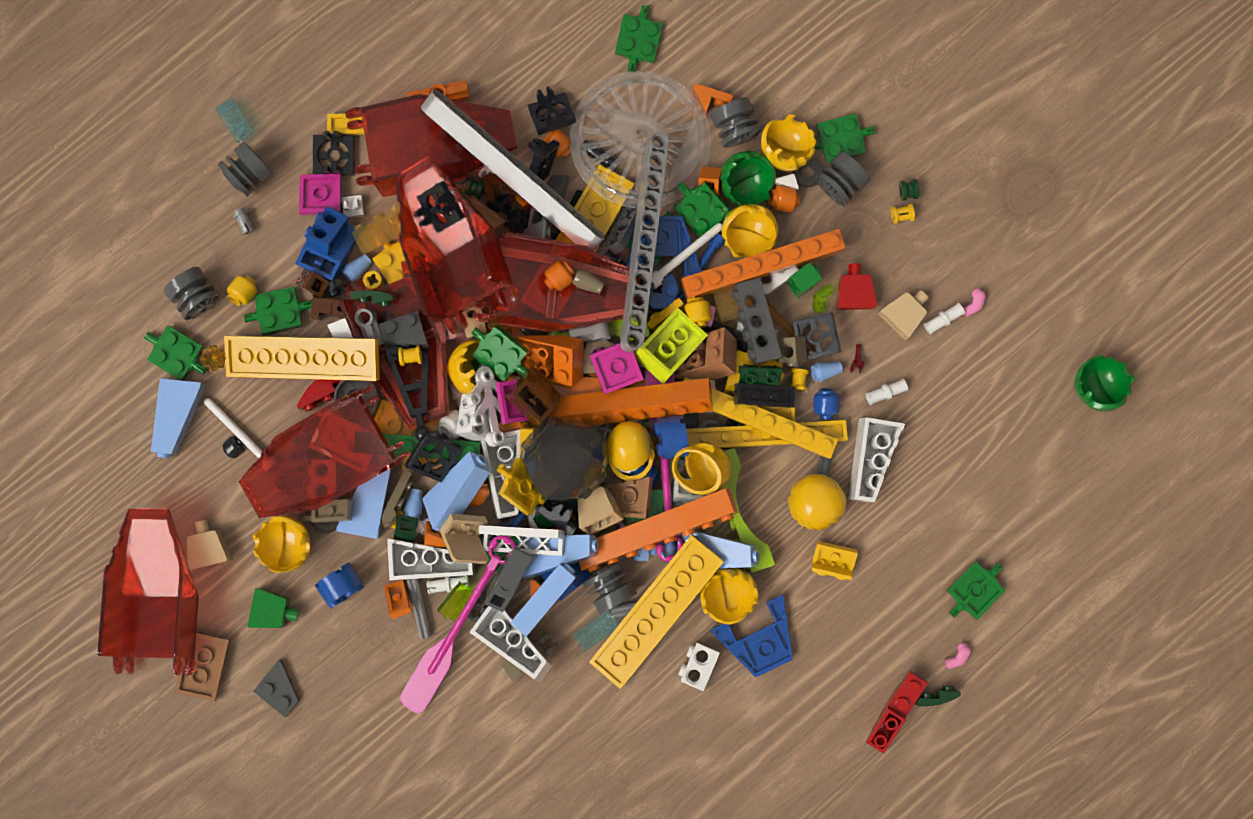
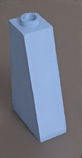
[151,378,206,458]
[422,451,490,532]
[336,459,394,539]
[678,530,759,568]
[518,535,599,578]
[510,563,577,636]

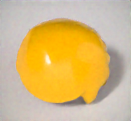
[761,114,817,171]
[722,204,778,258]
[447,340,497,395]
[787,474,846,531]
[253,515,311,573]
[700,568,759,624]

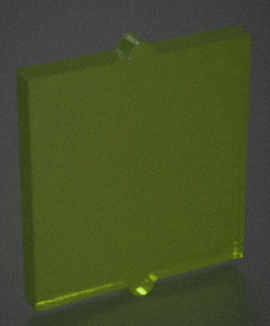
[437,581,474,622]

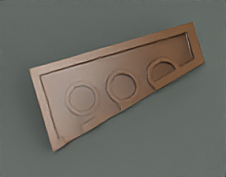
[573,477,653,519]

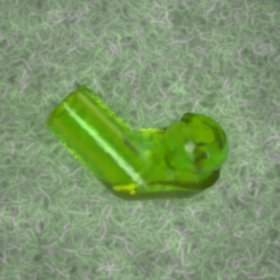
[812,284,834,313]

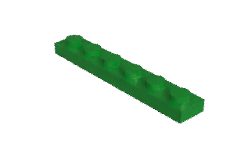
[354,431,481,461]

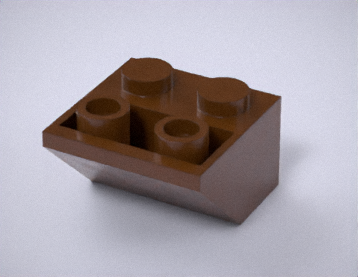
[504,366,561,425]

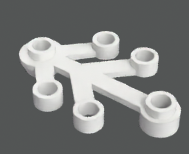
[466,366,505,447]

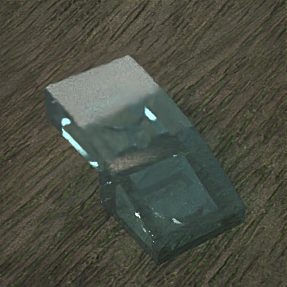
[215,97,255,143]
[572,611,618,652]

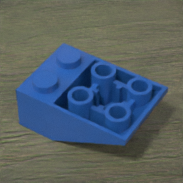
[295,223,362,282]

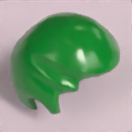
[720,151,776,206]
[1074,355,1135,412]

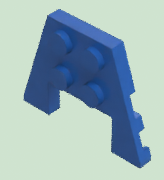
[624,216,702,278]
[710,594,793,678]

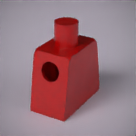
[835,263,877,310]

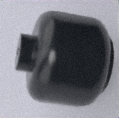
[222,436,245,458]

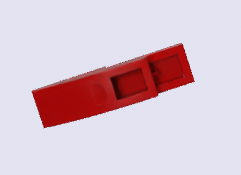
[297,379,342,412]
[866,670,928,754]

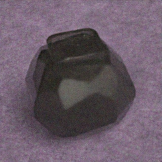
[521,416,608,503]

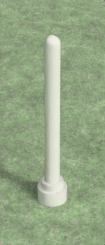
[651,223,722,290]
[204,398,279,473]

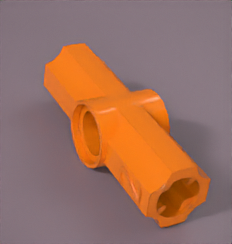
[407,80,470,111]

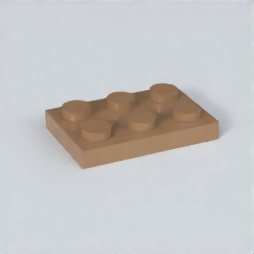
[174,631,231,701]

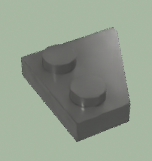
[378,311,429,348]
[253,660,300,717]

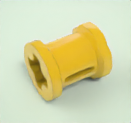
[891,203,915,225]
[363,271,384,291]
[398,345,422,366]
[789,368,809,391]

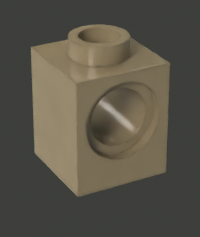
[777,337,807,367]

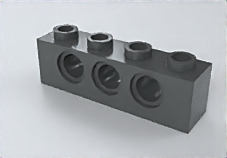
[731,278,782,365]

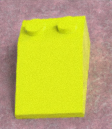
[634,307,708,384]

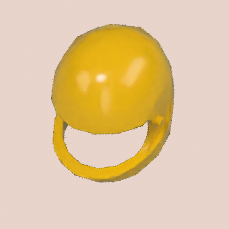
[606,421,655,481]
[672,443,732,495]

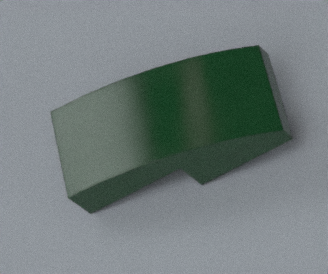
[350,290,398,307]
[915,685,961,707]

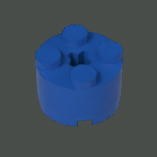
[640,268,678,312]
[653,415,689,460]
[314,562,364,609]

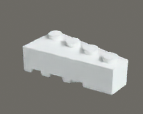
[848,417,905,503]
[480,430,520,520]
[387,539,475,580]
[470,606,552,683]

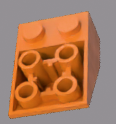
[517,335,583,386]

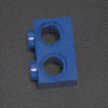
[304,206,349,257]

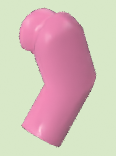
[963,288,986,317]
[944,643,971,670]

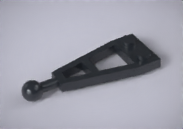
[385,345,431,441]

